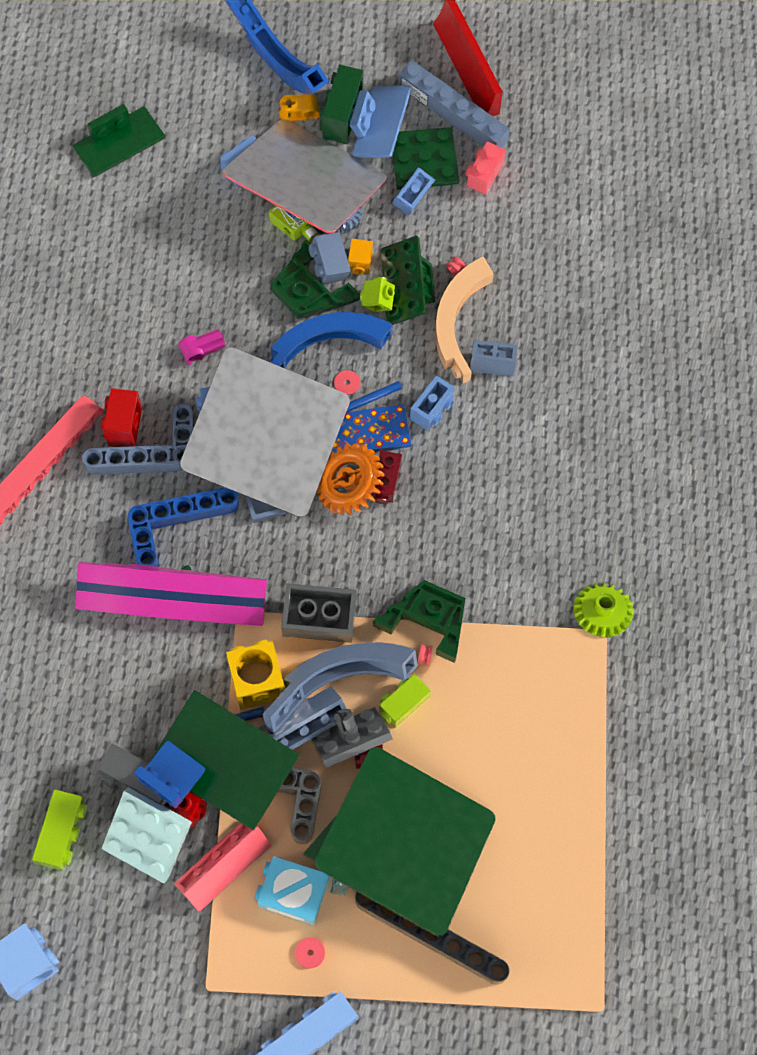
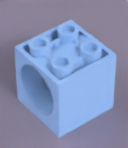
[0,923,59,1000]

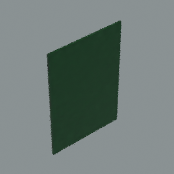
[149,690,300,831]

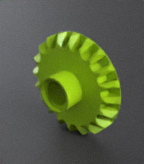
[573,582,634,637]

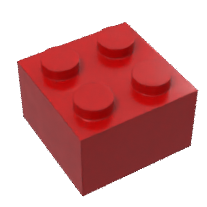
[101,388,142,447]

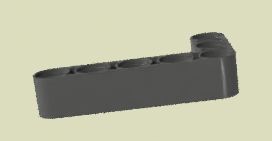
[278,768,321,845]

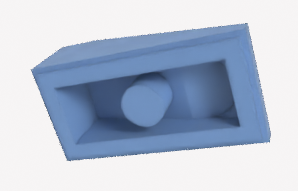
[392,167,435,215]

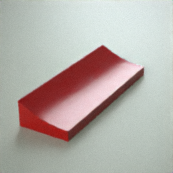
[433,0,503,117]

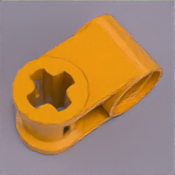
[279,94,320,121]

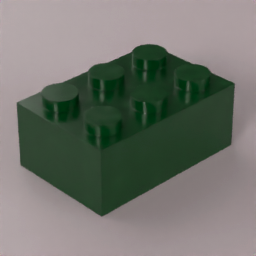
[319,64,364,144]

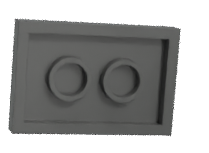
[311,707,392,768]

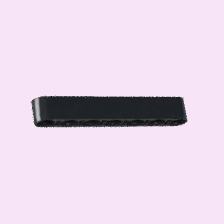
[355,892,510,985]

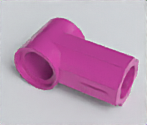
[178,329,226,365]

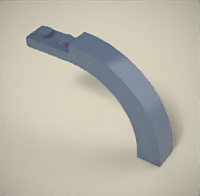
[263,642,418,734]

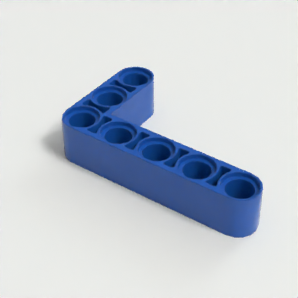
[128,488,239,567]

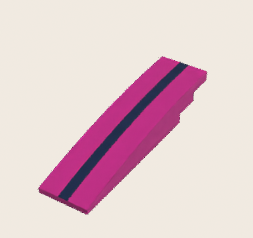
[75,561,267,626]

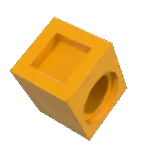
[348,239,373,275]

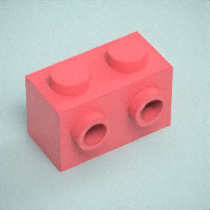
[466,142,506,195]

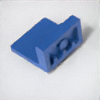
[134,741,205,809]

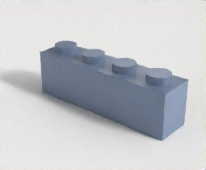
[258,686,346,750]

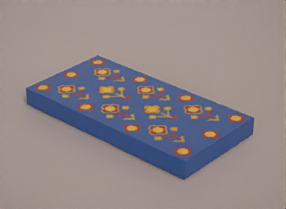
[329,404,411,458]

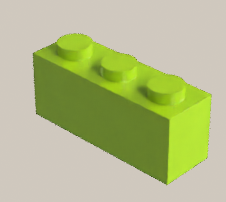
[32,789,87,871]

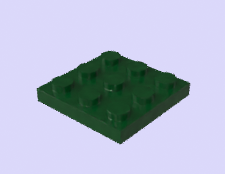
[392,127,460,190]

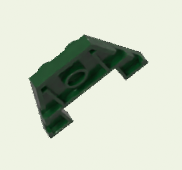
[270,239,360,319]
[373,580,466,663]

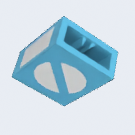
[255,856,330,925]

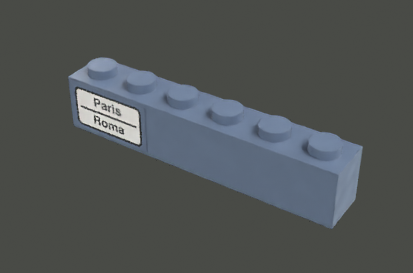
[398,60,510,148]

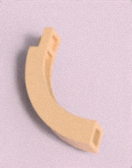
[435,256,494,384]

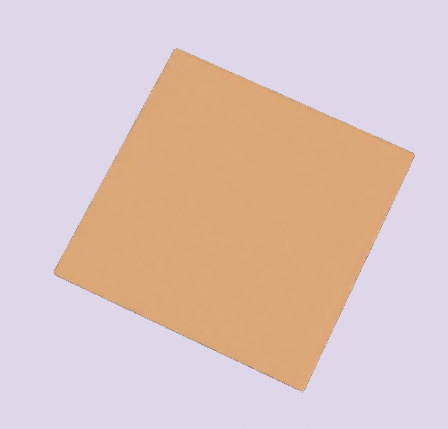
[206,612,607,1012]

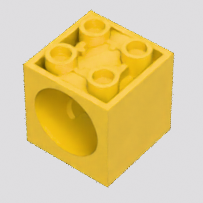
[226,640,285,710]

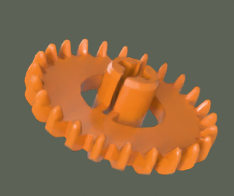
[316,443,384,516]

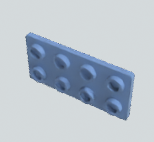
[350,85,411,158]

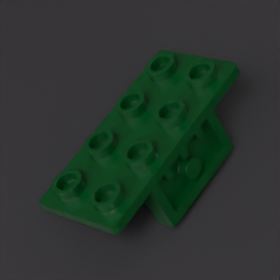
[73,104,165,177]
[381,235,435,325]

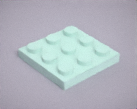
[101,787,192,883]

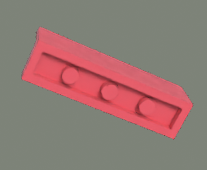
[173,823,271,911]

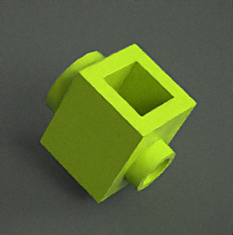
[360,277,395,312]

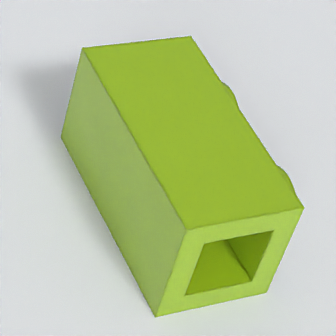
[379,674,431,728]

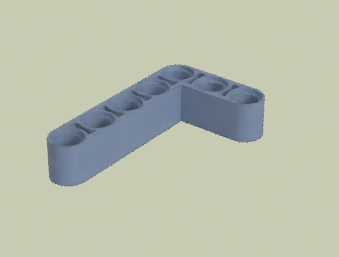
[82,403,194,475]

